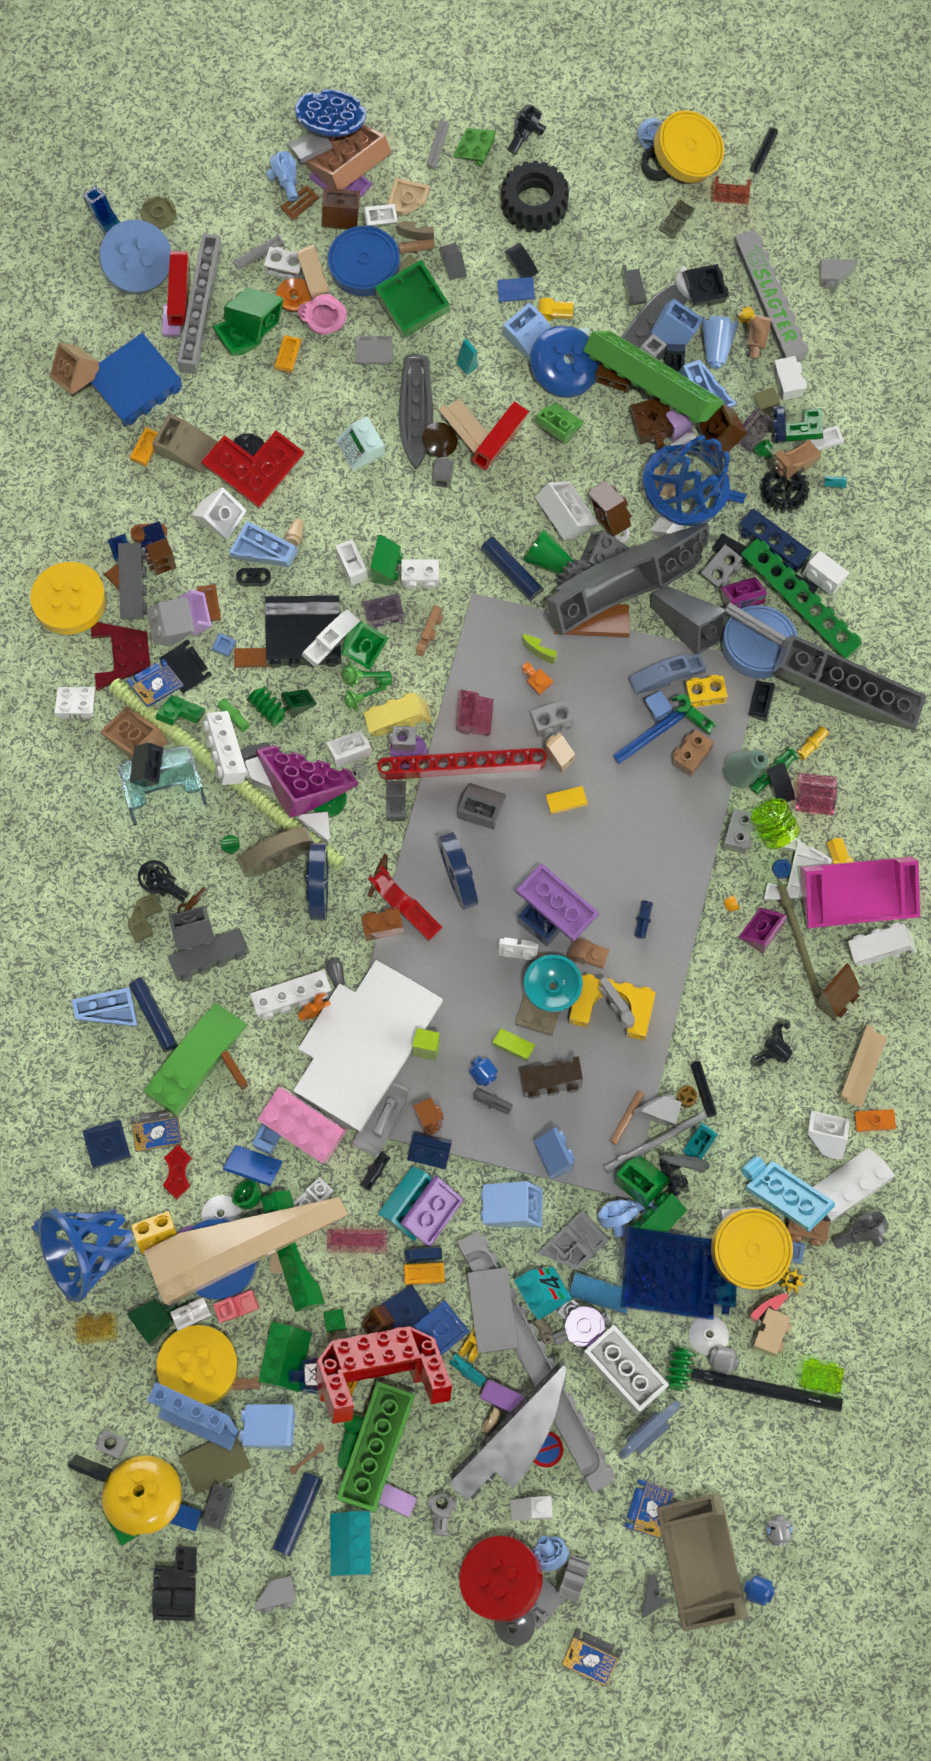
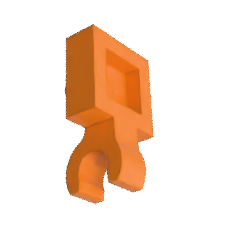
[521,661,553,696]
[297,993,331,1021]

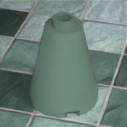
[723,750,768,789]

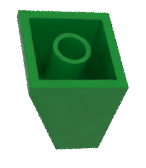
[223,287,284,342]

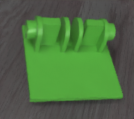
[452,128,496,166]

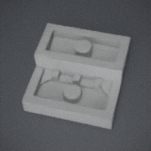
[286,132,332,164]

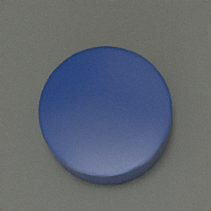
[772,859,792,879]

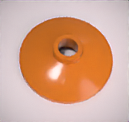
[276,278,312,311]

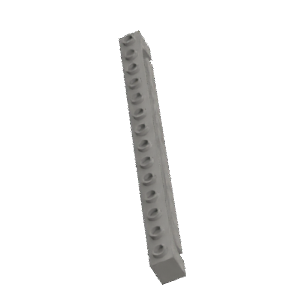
[457,1231,616,1494]

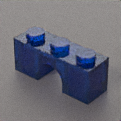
[107,521,169,562]

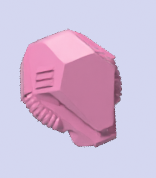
[298,294,347,335]

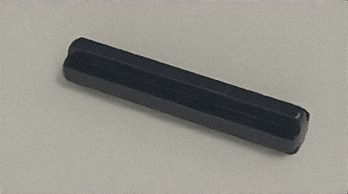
[750,127,778,174]
[691,1061,717,1118]

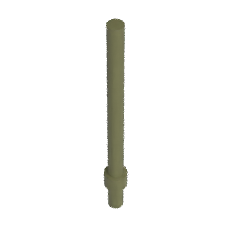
[778,884,822,996]

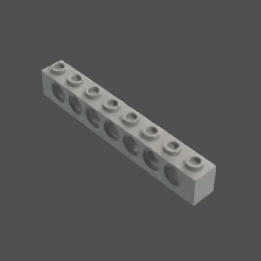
[177,233,222,374]

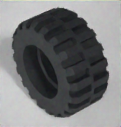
[501,161,569,233]

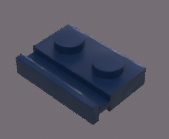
[407,1131,452,1170]

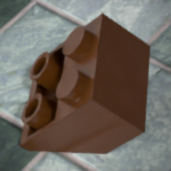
[321,188,360,230]

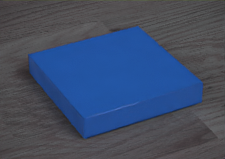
[413,1300,470,1355]

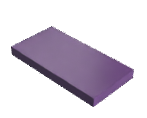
[516,863,599,942]

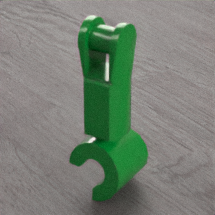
[671,694,717,735]
[337,1413,365,1469]

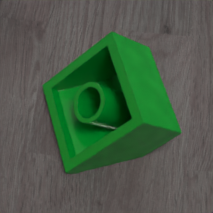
[370,534,404,587]

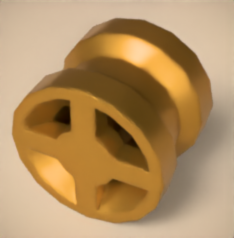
[677,1086,697,1108]

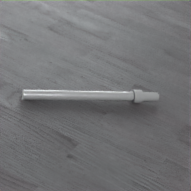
[604,1111,707,1174]

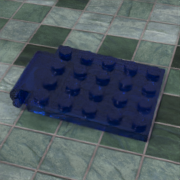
[621,1227,737,1320]

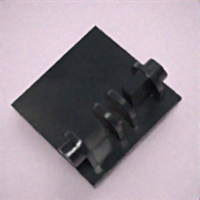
[659,1153,689,1196]

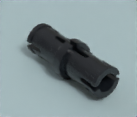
[359,1152,391,1192]

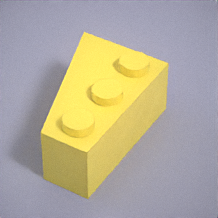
[363,693,432,737]

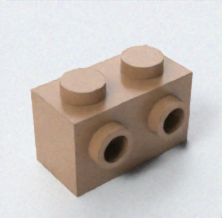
[672,730,714,777]
[787,1219,830,1246]

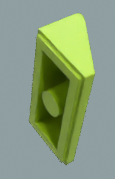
[492,1028,536,1062]

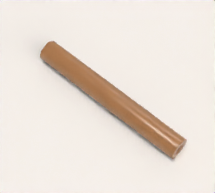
[610,1091,645,1145]

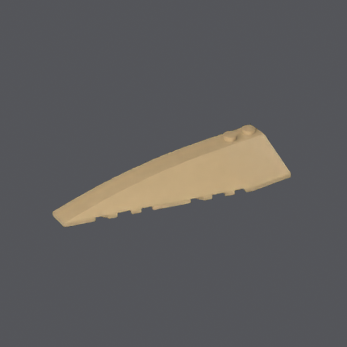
[144,1197,348,1306]

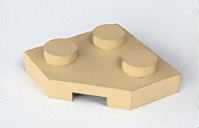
[387,178,430,216]

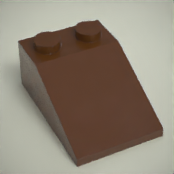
[816,963,861,1021]

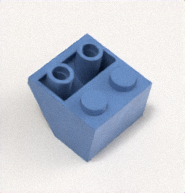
[650,299,703,346]
[534,1127,575,1180]

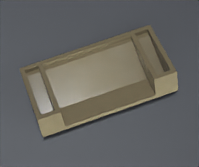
[657,1494,749,1632]

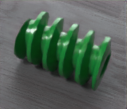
[247,686,287,727]
[665,1347,696,1392]

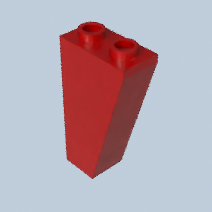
[167,251,191,326]
[471,401,529,471]

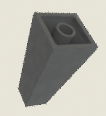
[652,586,726,654]

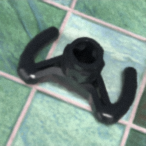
[750,1019,793,1067]

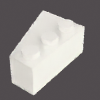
[848,923,917,966]

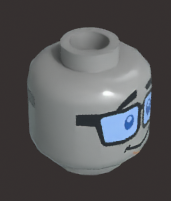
[766,1515,793,1546]

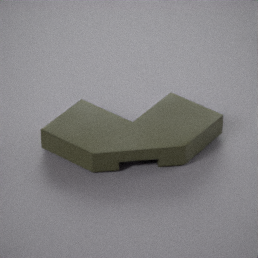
[127,894,163,943]

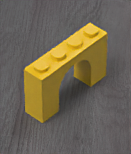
[569,974,656,1041]

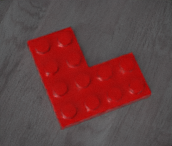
[201,430,305,508]

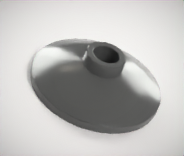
[494,1612,535,1646]

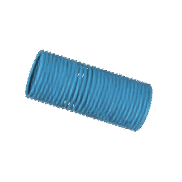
[569,1272,633,1315]

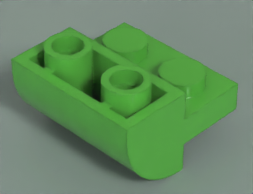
[535,402,584,444]

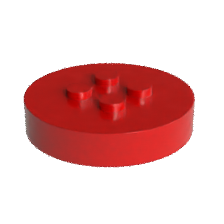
[459,1536,543,1622]

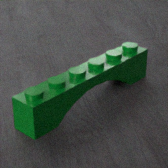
[261,1191,325,1312]

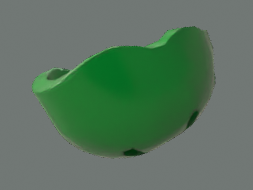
[232,1179,262,1209]

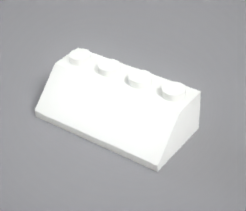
[813,1148,895,1224]
[582,1325,669,1416]

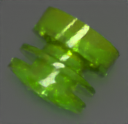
[751,798,801,849]

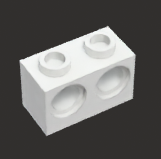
[264,247,303,279]
[336,539,368,586]

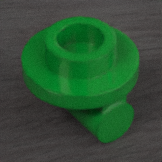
[220,835,240,854]

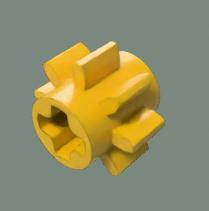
[780,1269,804,1294]

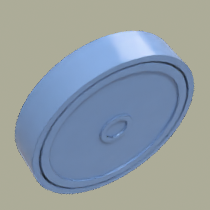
[99,220,171,295]
[721,605,798,679]

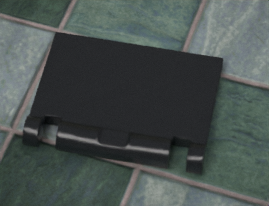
[159,640,212,694]

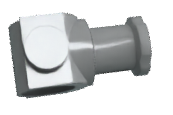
[427,1494,457,1536]

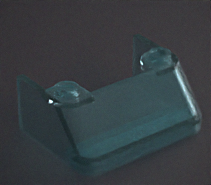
[118,745,207,826]

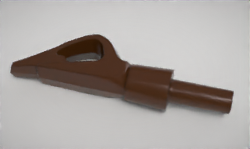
[367,854,388,898]
[177,887,206,913]

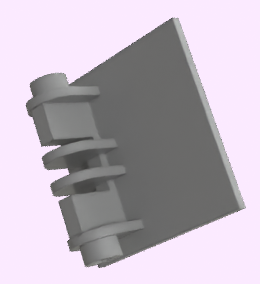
[528,1577,566,1629]

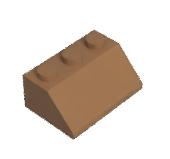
[49,342,99,394]

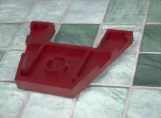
[90,622,151,691]

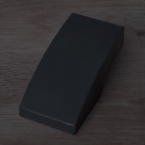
[504,243,539,278]
[766,763,796,806]

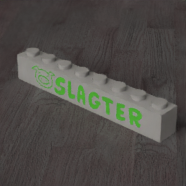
[734,230,809,362]

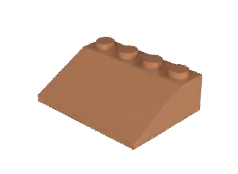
[304,124,392,190]

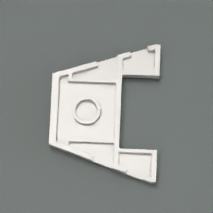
[763,829,832,901]

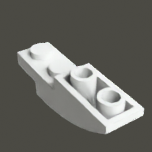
[302,610,360,668]

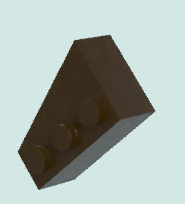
[520,1056,583,1099]

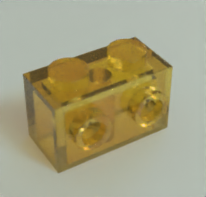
[75,1315,119,1345]

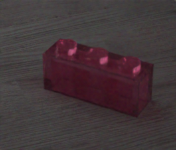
[327,1229,388,1254]

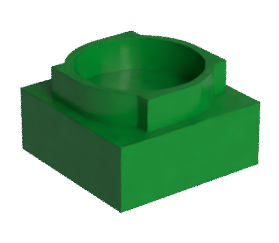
[375,260,450,339]

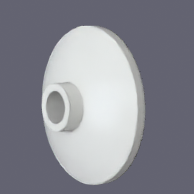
[202,1195,241,1221]
[689,1316,729,1356]

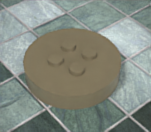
[238,827,314,877]

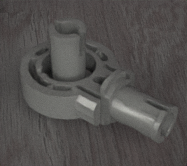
[833,1211,889,1249]

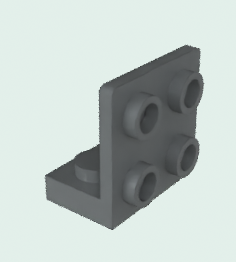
[581,530,631,566]

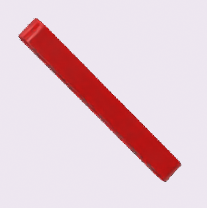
[377,748,547,780]

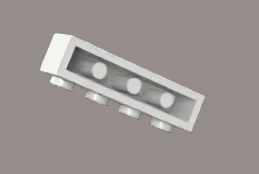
[202,711,247,785]
[250,970,332,1020]

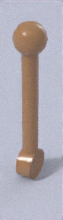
[289,1444,325,1474]

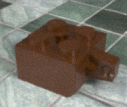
[631,398,673,450]
[698,403,748,452]
[589,481,631,537]

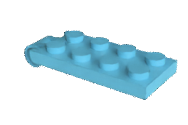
[741,1156,835,1232]

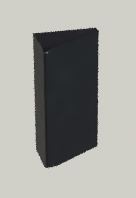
[748,680,775,722]
[68,1455,113,1483]

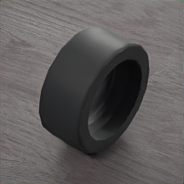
[641,146,671,182]

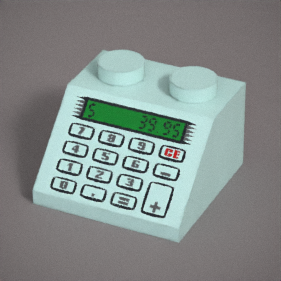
[336,416,385,470]

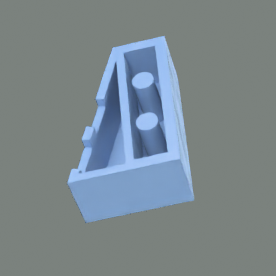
[72,988,139,1027]

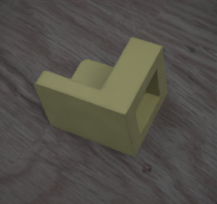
[754,387,781,417]

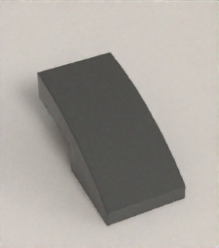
[386,781,406,821]

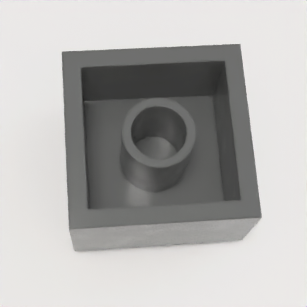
[169,906,215,951]

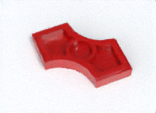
[163,1145,192,1200]

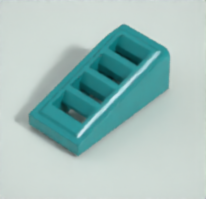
[456,339,477,375]

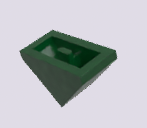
[281,689,317,718]

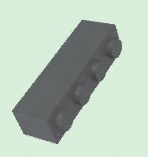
[118,543,148,620]
[167,928,249,982]

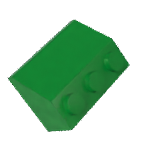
[258,1322,312,1392]

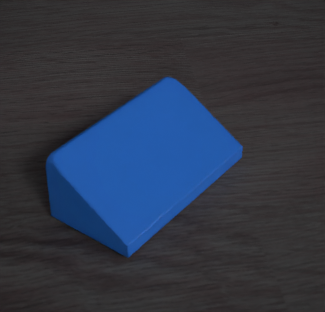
[497,277,535,302]
[169,1504,202,1532]

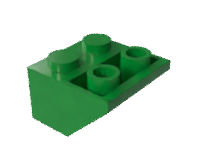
[615,1155,671,1208]

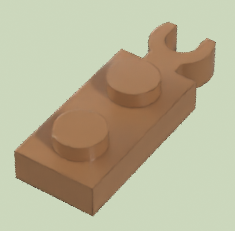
[416,605,444,657]

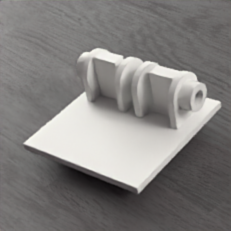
[55,687,95,719]

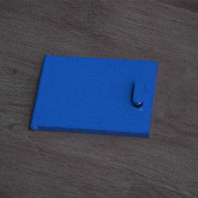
[223,1145,283,1187]

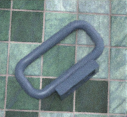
[618,1401,681,1460]

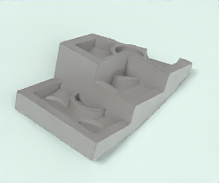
[538,1210,610,1270]

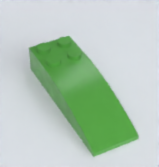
[144,1003,247,1117]

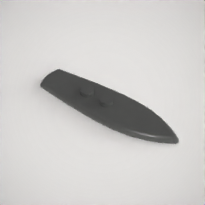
[621,282,687,349]
[399,354,433,469]

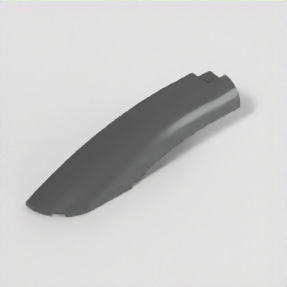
[545,523,709,635]

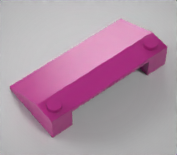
[800,856,920,928]

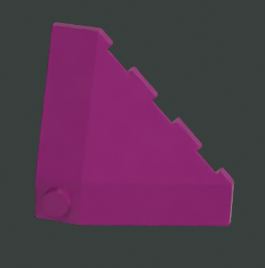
[256,745,359,818]

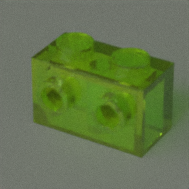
[799,1358,845,1395]

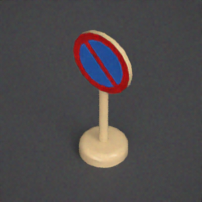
[481,1407,564,1468]

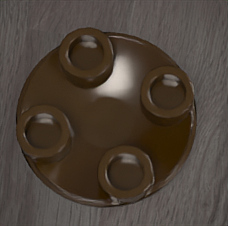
[422,422,458,457]

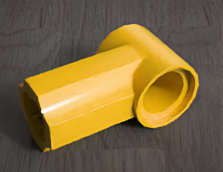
[538,298,574,321]
[826,838,853,864]

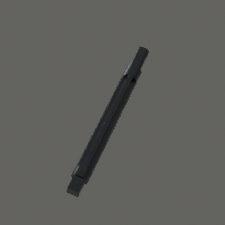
[691,1368,843,1412]

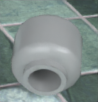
[709,1346,740,1375]

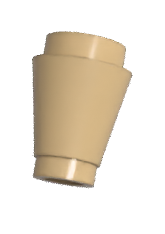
[284,519,304,547]

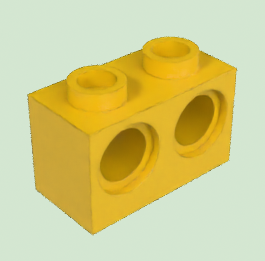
[685,675,728,708]
[131,1211,177,1254]

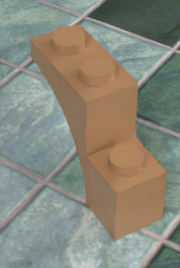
[774,440,821,480]

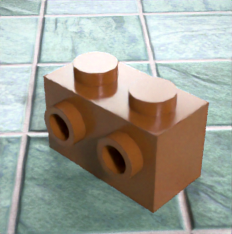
[361,908,404,941]
[413,1097,444,1135]

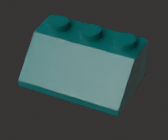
[378,1166,432,1242]
[330,1511,372,1577]

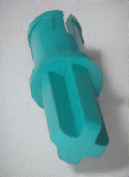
[449,1354,486,1387]

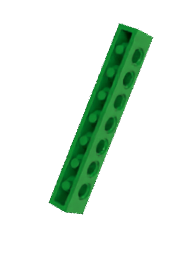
[741,538,862,659]

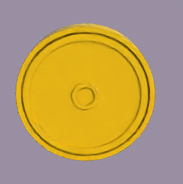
[654,110,724,183]
[30,562,107,635]
[711,1209,793,1289]
[156,1325,239,1406]

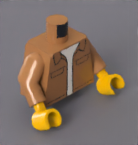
[738,306,772,359]

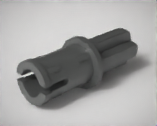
[473,1088,513,1114]

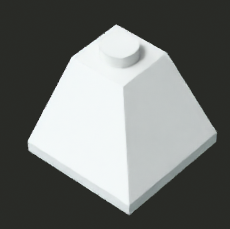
[191,487,247,540]
[808,1110,850,1159]

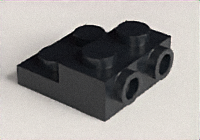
[683,264,729,306]

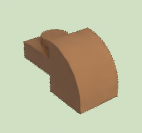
[566,938,610,969]

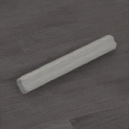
[725,603,787,647]

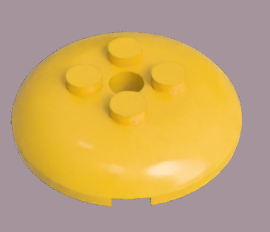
[102,1455,182,1536]

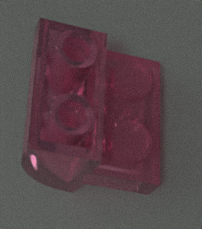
[456,689,494,737]
[795,772,837,815]

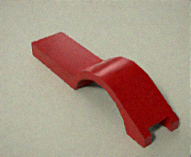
[368,866,443,942]

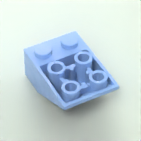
[503,303,552,360]

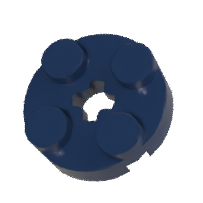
[773,406,786,443]

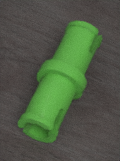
[217,698,250,732]

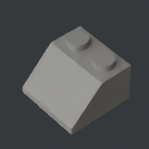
[146,597,195,647]

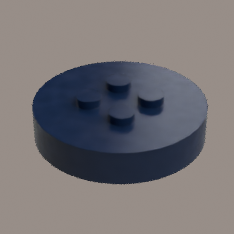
[437,832,478,910]
[306,843,329,921]

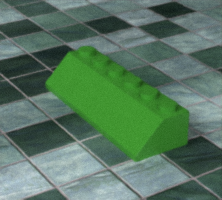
[337,1381,416,1512]

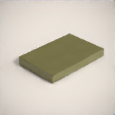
[179,1437,251,1495]

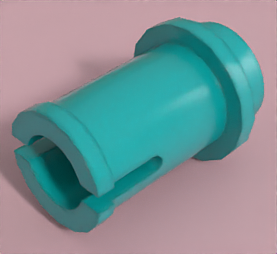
[824,475,847,490]

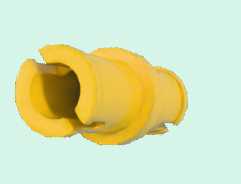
[796,726,829,761]

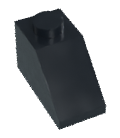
[666,344,685,372]

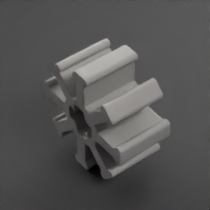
[558,1555,591,1602]

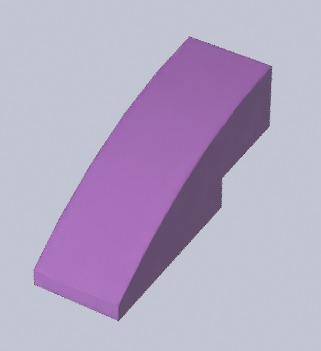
[479,1380,524,1414]

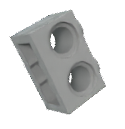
[701,544,743,589]
[530,699,574,737]

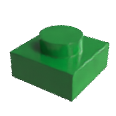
[323,1309,346,1333]

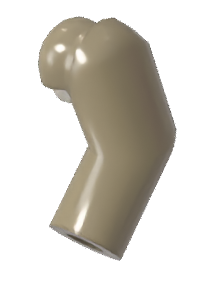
[532,1317,553,1345]

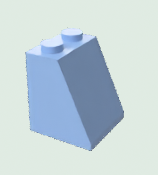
[481,1181,543,1228]
[240,1404,296,1450]

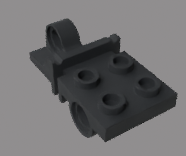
[152,1546,197,1621]

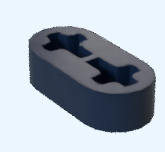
[404,1248,443,1262]

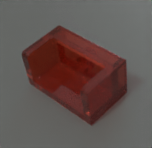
[713,176,751,205]

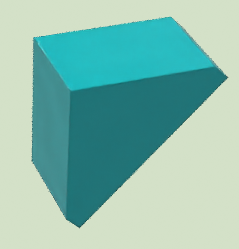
[683,1123,718,1160]

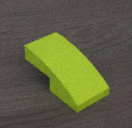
[522,634,557,664]

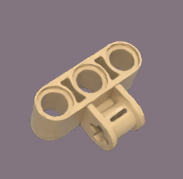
[297,244,330,298]

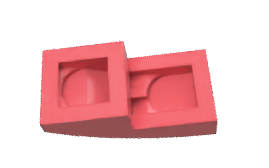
[213,1290,260,1323]
[749,1293,788,1323]

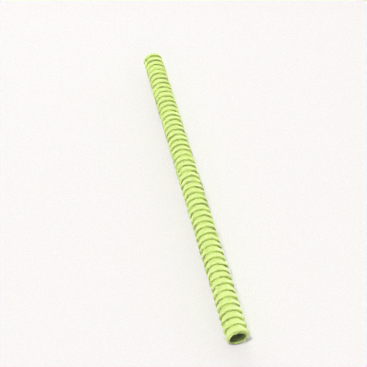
[109,678,345,870]

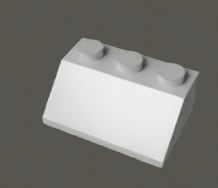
[535,481,599,540]

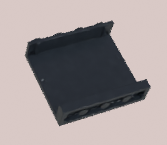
[265,595,341,668]

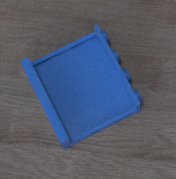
[88,333,183,427]

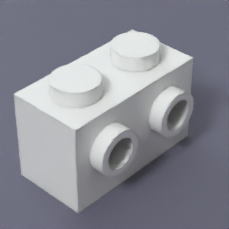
[773,356,807,401]
[802,551,849,596]
[401,559,439,589]

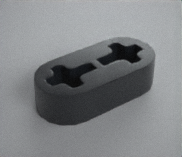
[236,568,272,587]

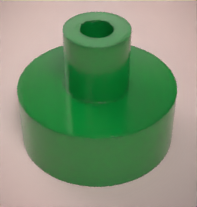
[753,439,773,459]

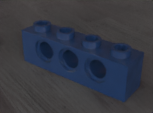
[738,508,812,574]

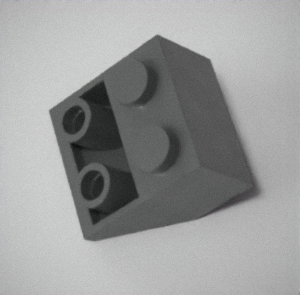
[458,783,506,830]

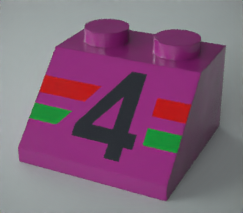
[720,577,767,609]

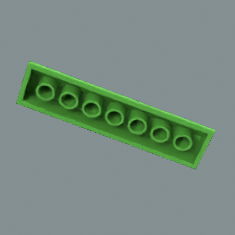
[584,330,724,423]

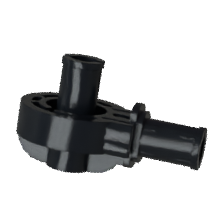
[507,104,546,155]
[138,860,189,903]

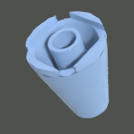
[702,316,739,369]

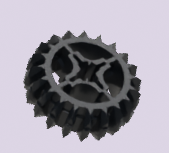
[760,467,810,514]

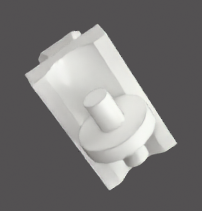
[170,1298,212,1331]

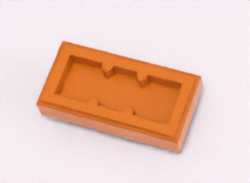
[854,1109,896,1132]

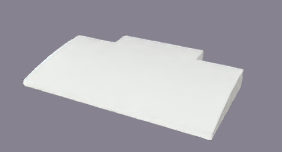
[293,960,443,1132]

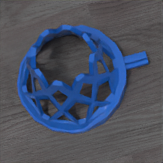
[642,436,746,526]
[31,1207,134,1302]

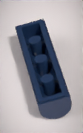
[481,537,544,602]
[129,977,178,1053]
[272,1472,323,1557]

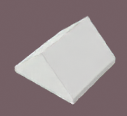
[326,730,372,769]

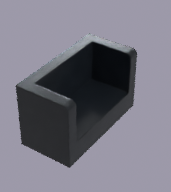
[129,742,164,787]

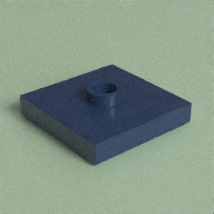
[82,1120,131,1169]
[379,1285,429,1329]

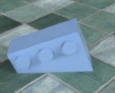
[678,360,737,408]
[229,521,298,568]

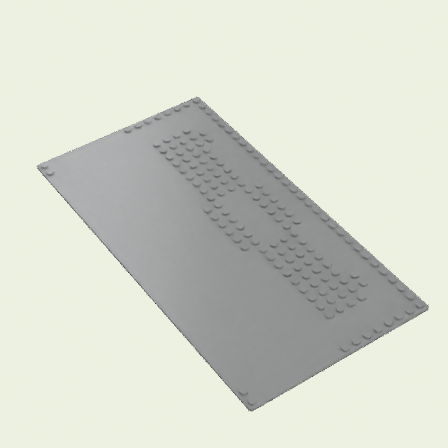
[328,594,758,1199]

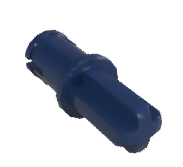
[634,900,653,939]

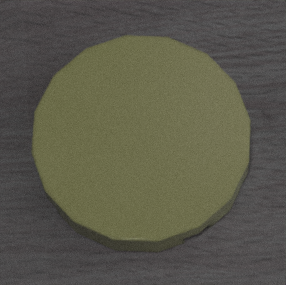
[141,196,176,230]

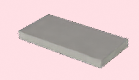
[468,1267,519,1354]

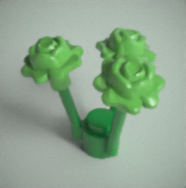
[342,661,392,711]

